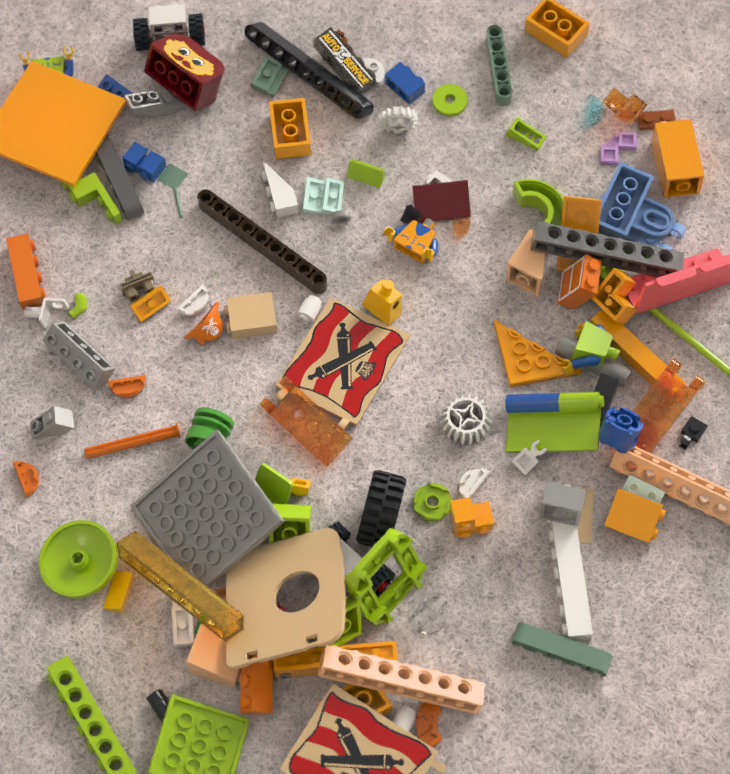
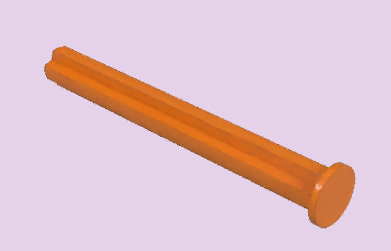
[84,423,181,459]

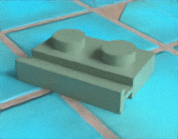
[250,56,289,98]

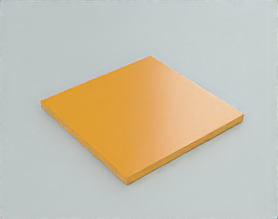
[0,61,127,187]

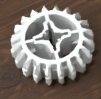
[440,393,492,445]

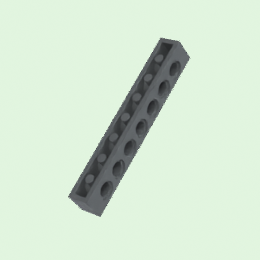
[530,221,684,277]

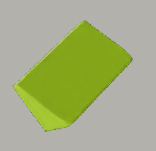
[347,159,385,188]

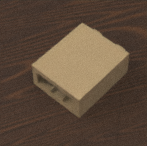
[224,292,277,339]

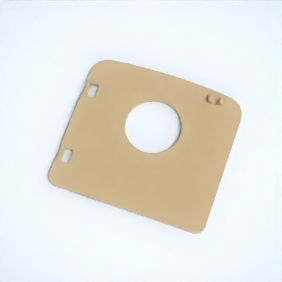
[226,528,346,670]

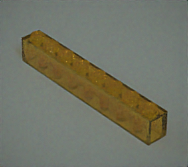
[117,531,244,642]

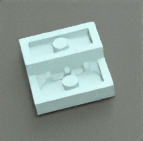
[301,177,344,215]

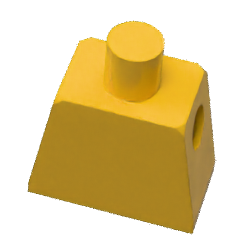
[362,280,402,326]

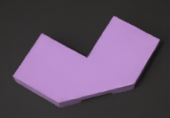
[600,132,637,165]

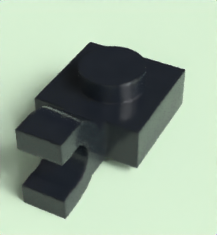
[679,416,708,450]

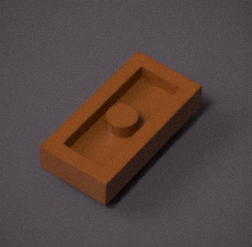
[638,110,676,130]

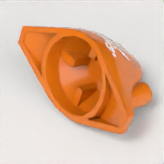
[183,301,223,346]

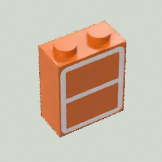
[557,254,602,309]

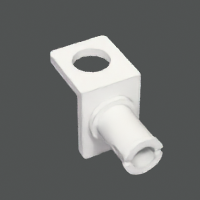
[24,298,70,328]

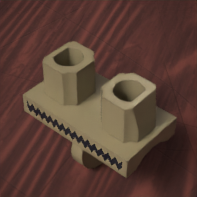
[120,270,155,302]

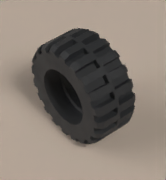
[356,470,406,547]

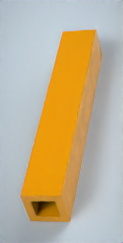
[590,309,686,403]

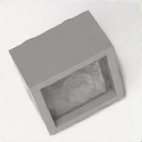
[539,481,586,527]

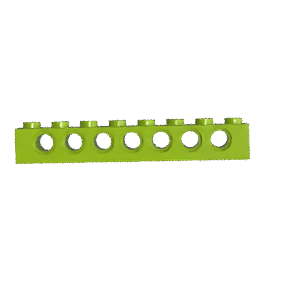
[46,655,138,774]

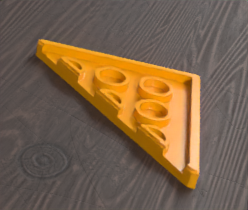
[493,320,582,387]

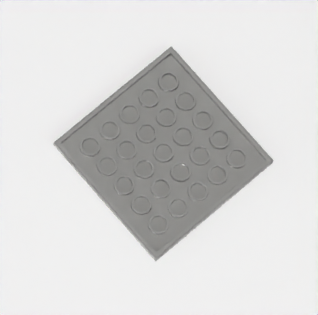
[131,429,285,598]

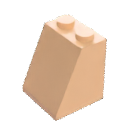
[506,229,545,297]
[187,624,241,688]

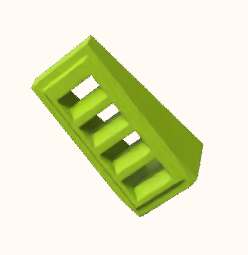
[505,117,547,151]

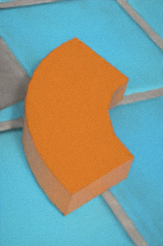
[416,702,443,748]

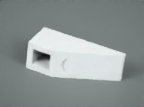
[261,163,298,218]

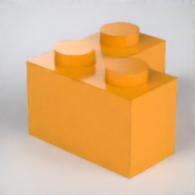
[591,268,637,324]
[450,497,494,538]

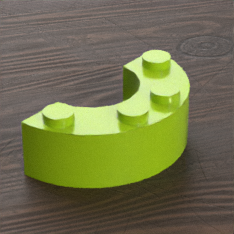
[513,179,563,226]

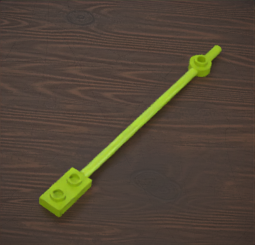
[599,266,730,377]

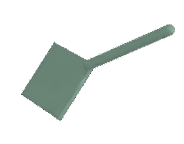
[157,163,189,218]

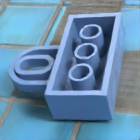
[598,162,674,240]

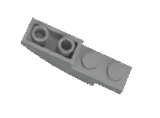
[124,90,189,116]

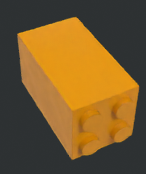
[651,119,704,198]

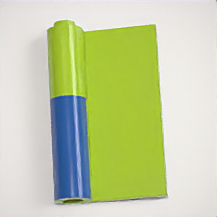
[505,392,604,453]

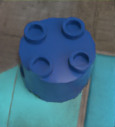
[598,407,644,453]

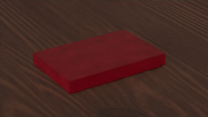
[412,180,471,223]

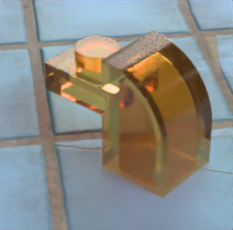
[602,88,648,123]

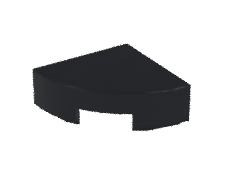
[400,205,423,224]

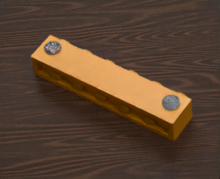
[273,641,398,679]

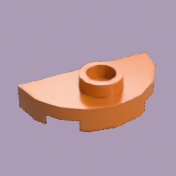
[108,375,146,398]
[13,461,39,498]

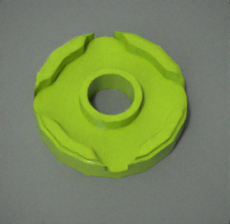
[432,84,468,117]
[413,483,452,522]

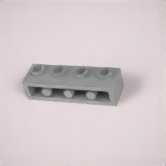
[43,321,115,389]

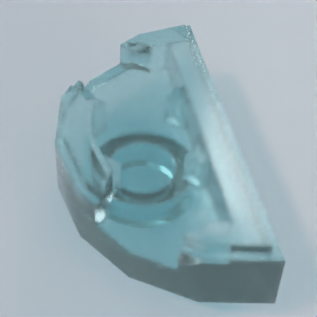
[583,94,604,127]

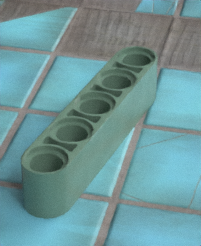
[486,25,512,106]
[511,623,613,677]

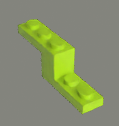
[60,172,122,225]

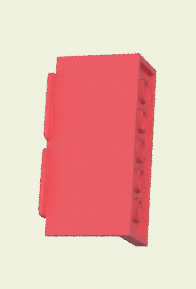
[625,248,730,315]

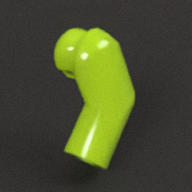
[67,293,87,320]

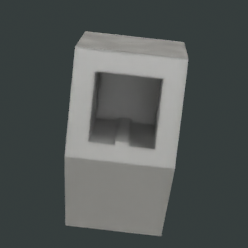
[31,406,74,439]

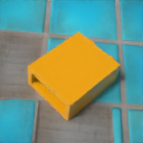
[604,488,666,543]

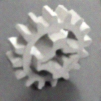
[378,106,418,133]

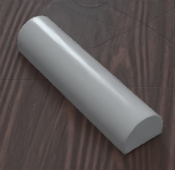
[555,335,632,387]

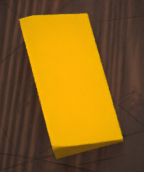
[103,572,134,614]

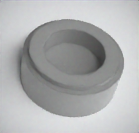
[332,210,351,224]

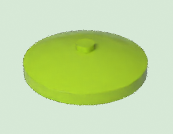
[39,520,118,599]

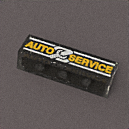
[313,27,377,95]

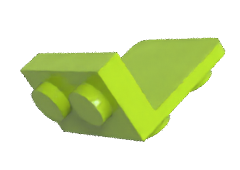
[255,463,293,504]

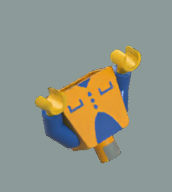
[382,218,438,264]

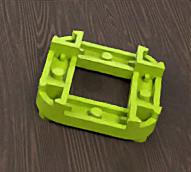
[345,528,427,626]

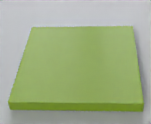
[147,694,250,774]

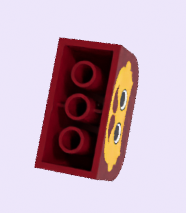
[144,34,225,112]

